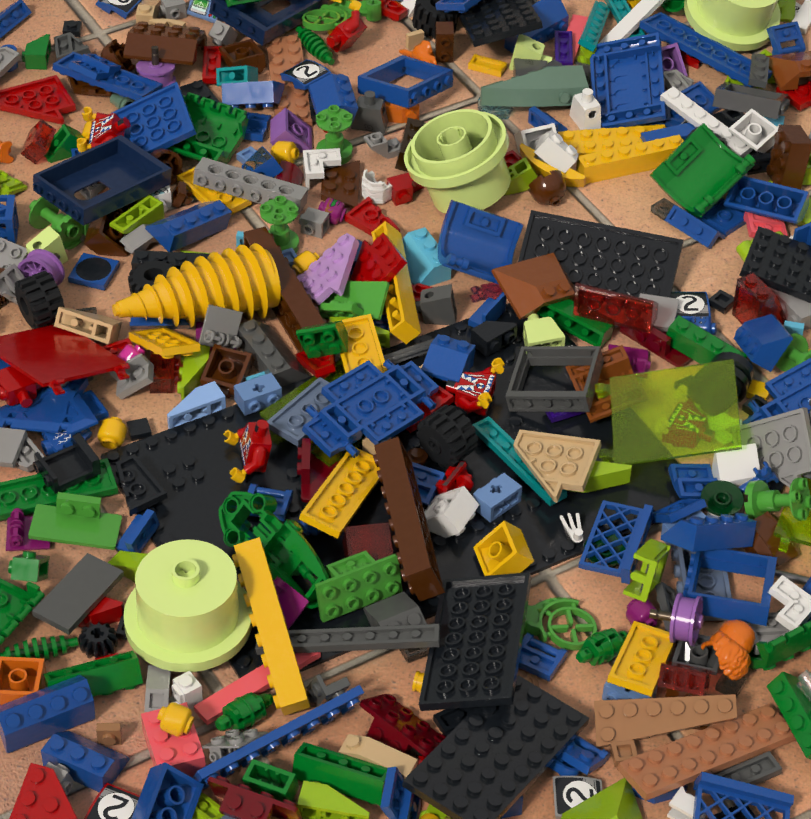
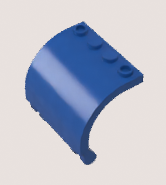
[438,200,523,284]

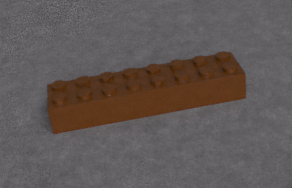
[244,227,327,353]
[373,437,445,602]

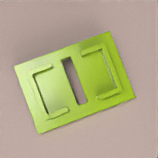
[0,170,28,195]

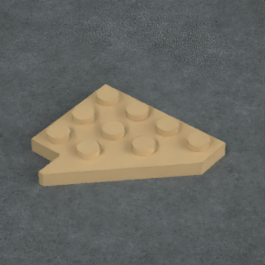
[513,429,601,503]

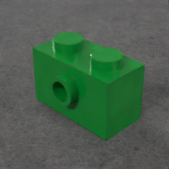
[8,551,50,582]
[242,759,299,802]

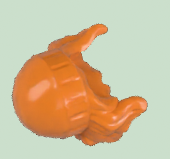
[701,619,756,681]

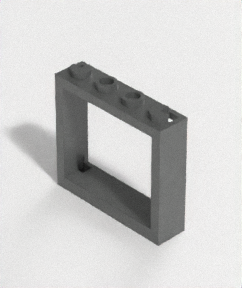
[712,82,790,119]
[505,346,604,412]

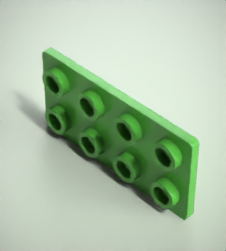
[318,281,390,320]
[28,492,122,550]
[315,550,402,622]

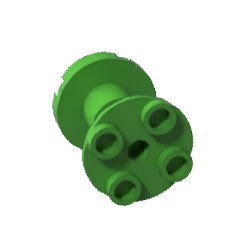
[316,105,353,165]
[260,195,299,253]
[29,197,89,249]
[775,333,811,372]
[744,478,811,521]

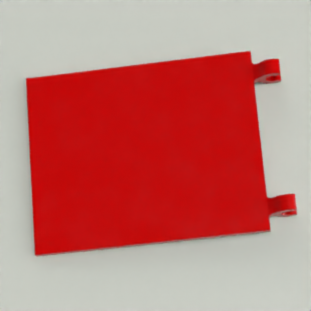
[0,325,130,395]

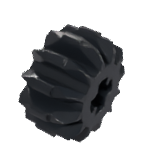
[78,621,118,658]

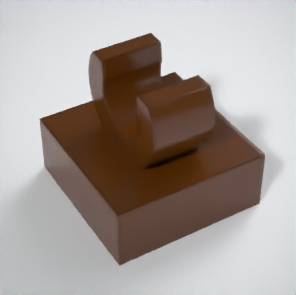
[171,181,193,208]

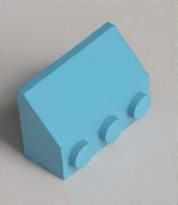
[402,227,451,286]

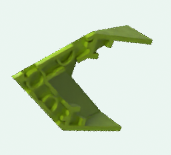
[561,778,643,819]

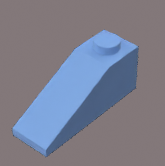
[167,381,226,429]

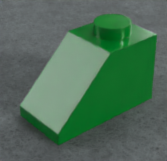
[22,34,52,70]
[42,124,84,163]

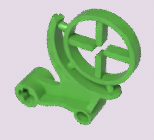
[302,0,382,31]
[523,597,597,650]

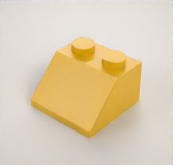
[473,520,534,576]

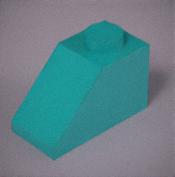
[216,65,258,86]

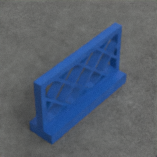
[578,500,653,584]
[693,772,794,819]

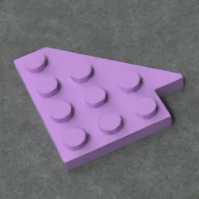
[297,233,359,305]

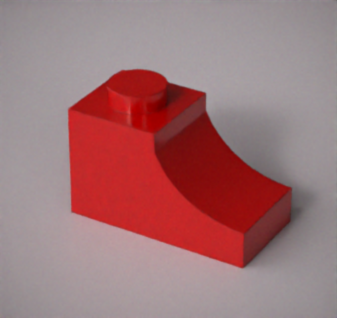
[387,173,424,206]

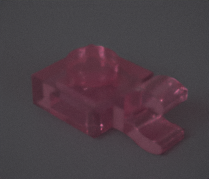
[470,283,503,302]

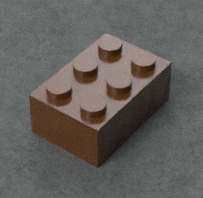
[766,125,811,190]

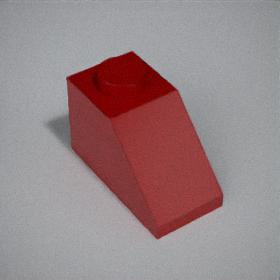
[78,597,124,628]

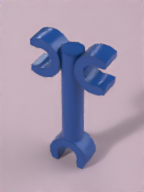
[738,461,779,494]

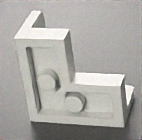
[303,148,341,190]
[768,575,811,632]

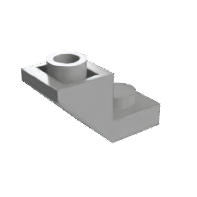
[363,131,401,159]
[120,224,158,254]
[144,665,171,712]

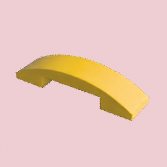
[519,143,586,187]

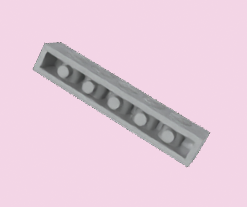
[193,157,308,215]

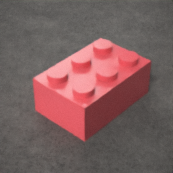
[141,702,206,778]

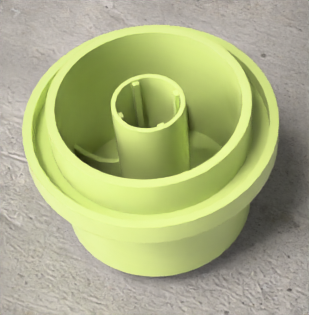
[684,0,781,51]
[404,109,511,214]
[124,539,252,672]

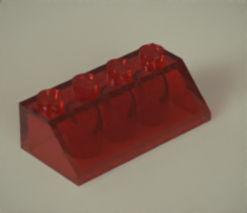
[573,282,659,333]

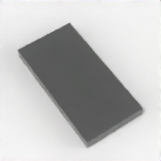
[32,553,124,635]

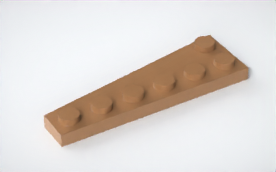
[594,694,737,748]

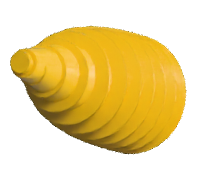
[112,243,281,327]

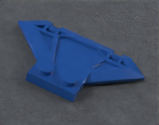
[0,378,99,435]

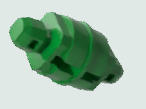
[576,628,628,666]
[215,692,274,731]

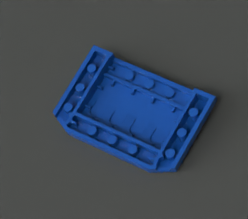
[590,32,668,128]

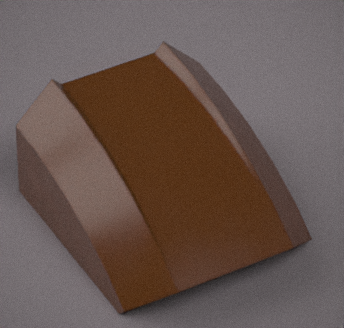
[219,39,266,74]
[200,344,255,398]
[742,511,800,567]

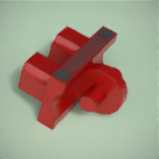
[435,461,474,494]

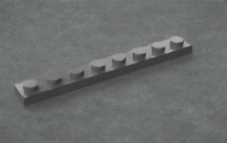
[255,624,440,655]

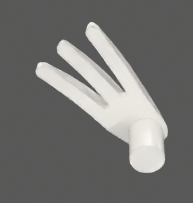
[560,513,583,543]

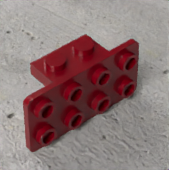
[619,315,692,368]
[297,438,345,503]
[359,694,446,757]
[207,776,303,819]

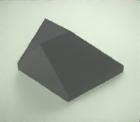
[671,634,719,675]

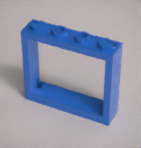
[358,55,453,108]
[683,549,777,626]

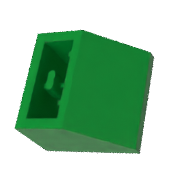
[296,320,348,359]

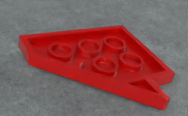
[0,75,76,124]
[350,233,408,283]
[9,763,78,819]

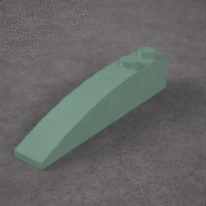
[480,65,589,107]

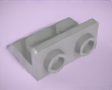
[110,354,154,400]

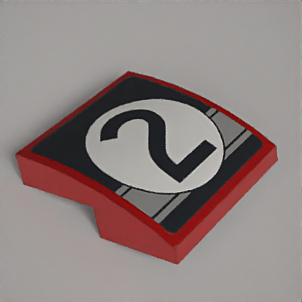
[84,783,140,819]

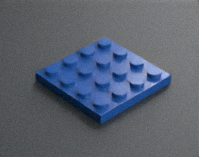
[112,82,197,154]

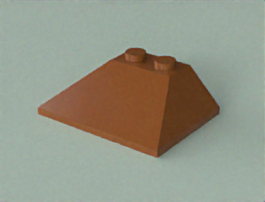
[766,51,811,91]
[491,253,582,320]
[565,345,649,423]

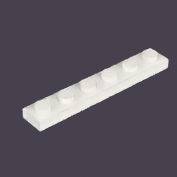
[660,87,752,157]

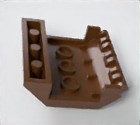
[123,21,207,65]

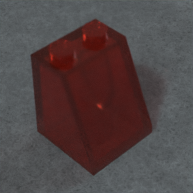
[732,273,787,326]
[342,522,393,561]

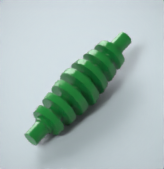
[296,26,335,65]
[0,635,79,661]

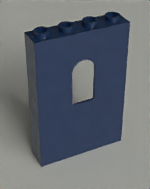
[209,0,328,46]
[33,135,172,226]

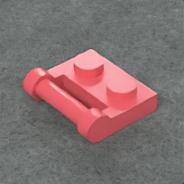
[743,211,788,238]

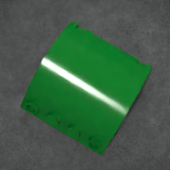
[649,123,756,218]

